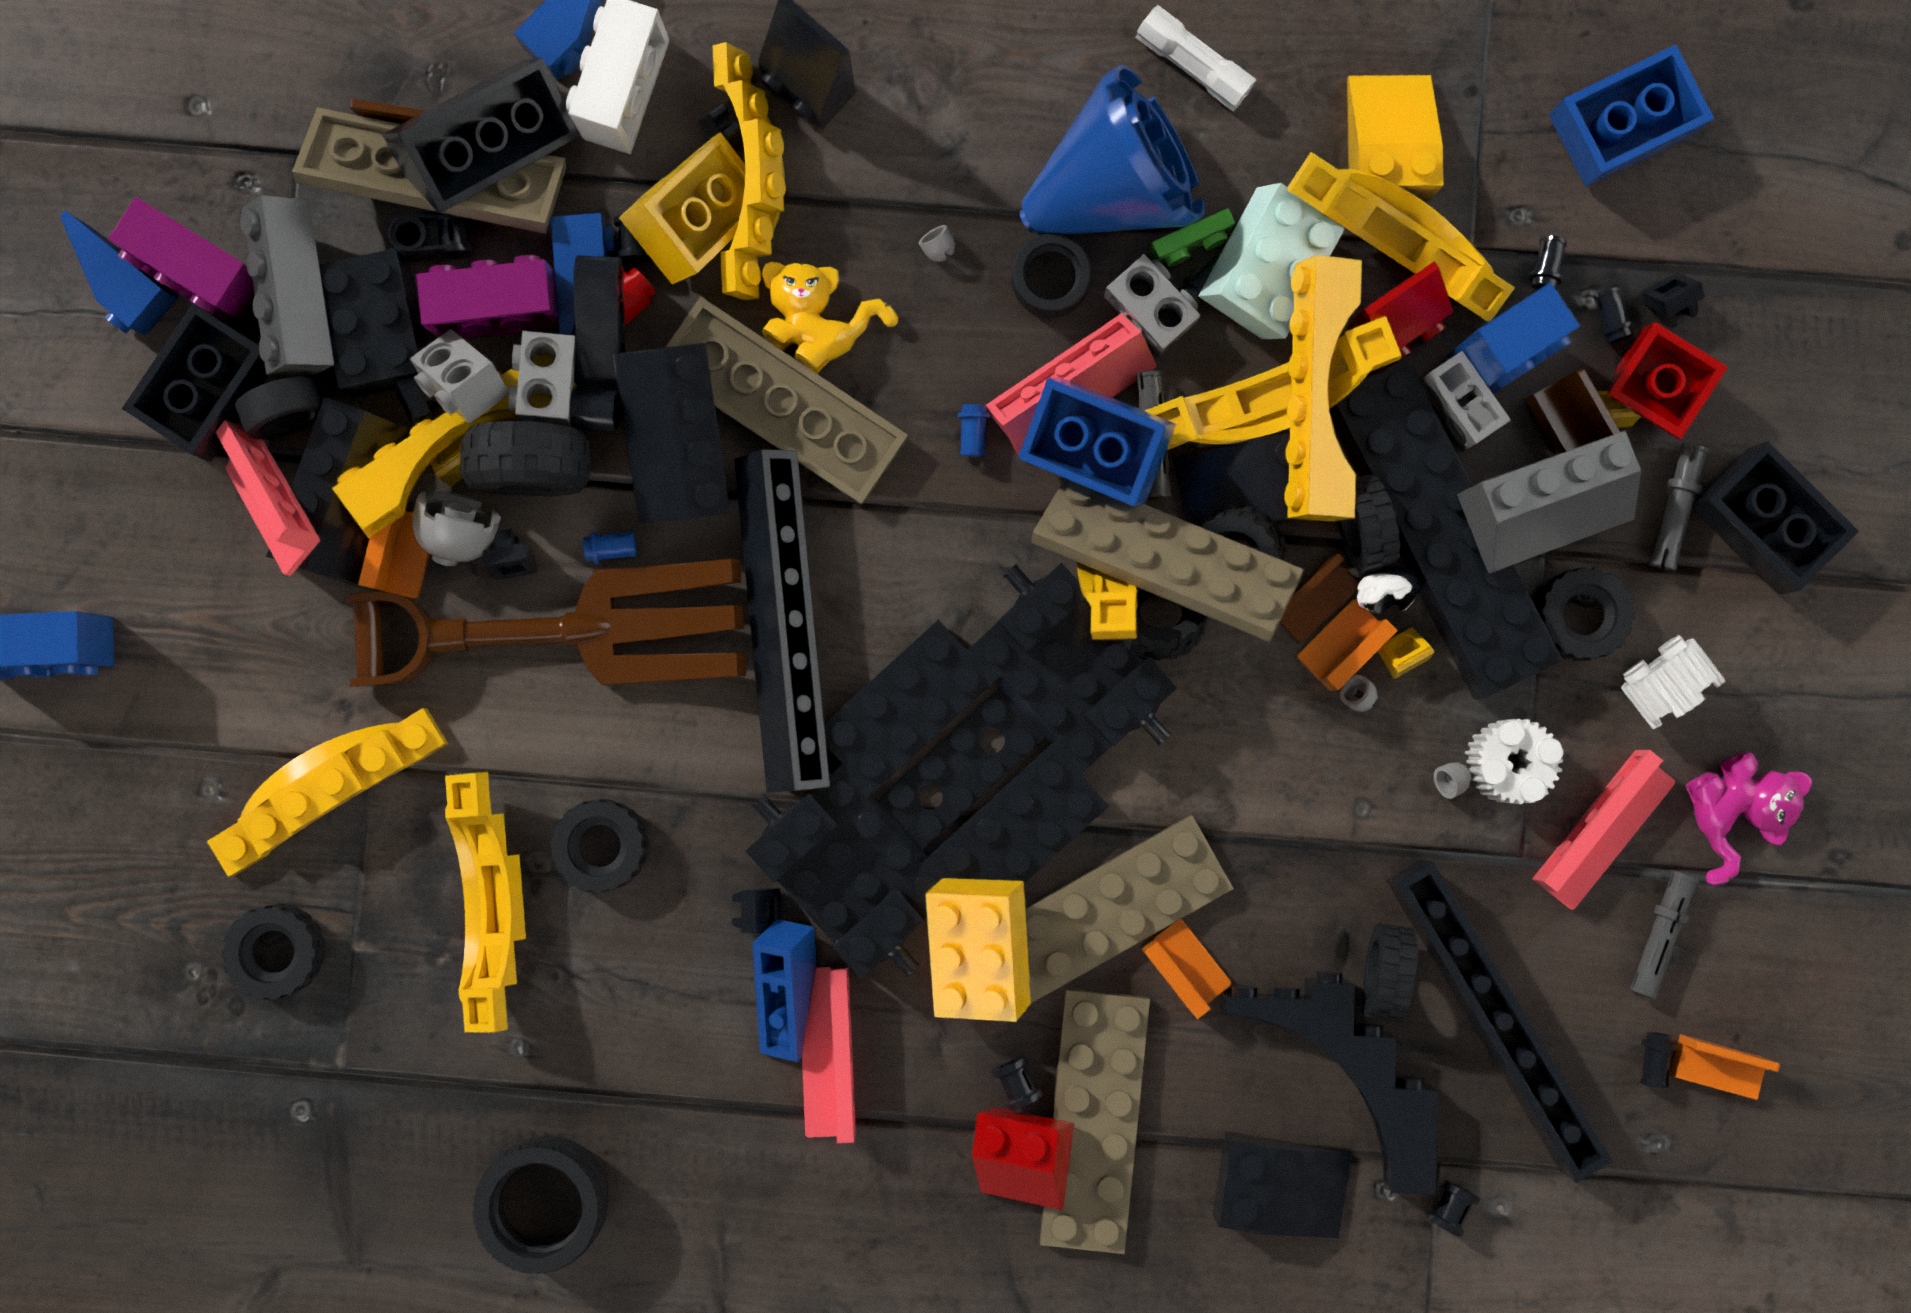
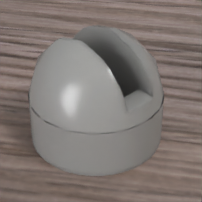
[918,225,955,262]
[1340,675,1378,712]
[1434,762,1471,799]

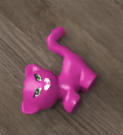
[1685,751,1812,887]

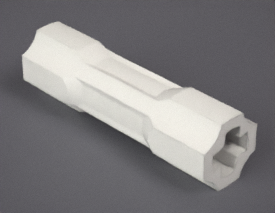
[1135,5,1256,111]

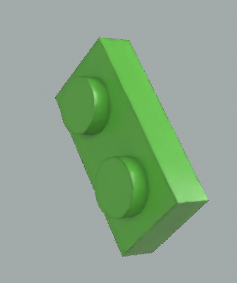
[1148,208,1235,267]

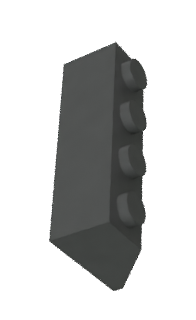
[240,195,334,380]
[1457,431,1641,574]

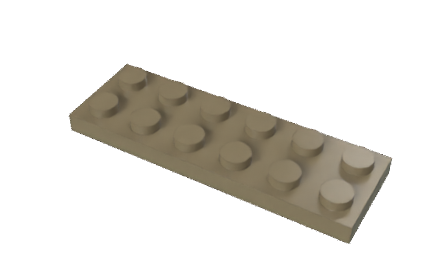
[292,107,566,234]
[666,296,908,506]
[1031,478,1304,642]
[1025,815,1234,1003]
[1039,988,1150,1254]

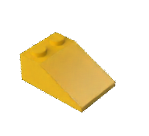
[1347,75,1444,199]
[619,132,745,285]

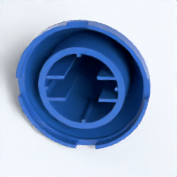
[1019,65,1205,235]

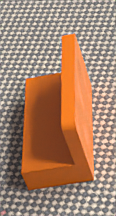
[358,511,430,599]
[1297,599,1398,691]
[1141,919,1231,1020]
[1669,1034,1780,1100]

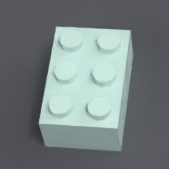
[1198,183,1345,339]

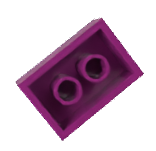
[108,196,255,325]
[416,255,559,340]

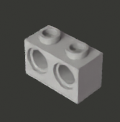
[1104,254,1201,357]
[410,329,509,424]
[508,331,576,426]
[1419,351,1511,451]

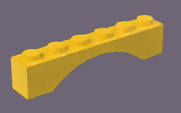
[1285,255,1362,522]
[332,353,577,538]

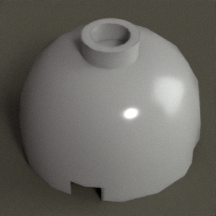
[412,491,501,566]

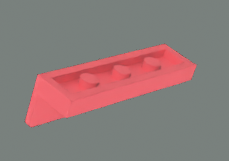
[986,313,1156,456]
[216,420,321,576]
[1532,750,1675,910]
[802,965,856,1143]

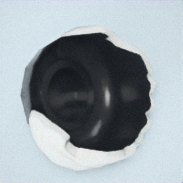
[1357,566,1422,614]

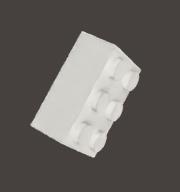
[566,0,670,155]

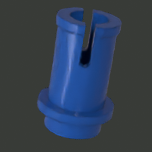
[957,404,991,456]
[583,530,637,565]

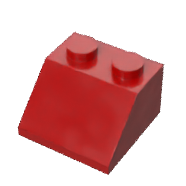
[1348,261,1453,366]
[1606,322,1728,440]
[972,1107,1074,1210]

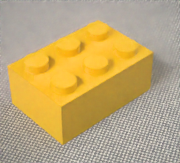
[926,878,1031,1022]

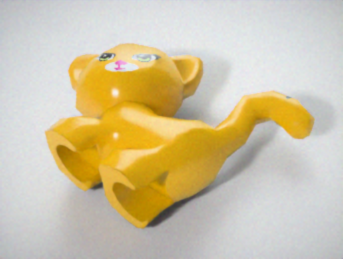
[762,262,899,374]

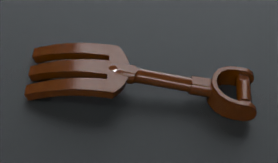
[346,559,746,687]

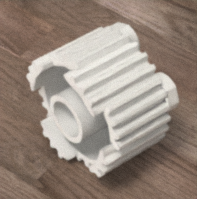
[1621,635,1725,729]
[1465,719,1563,804]

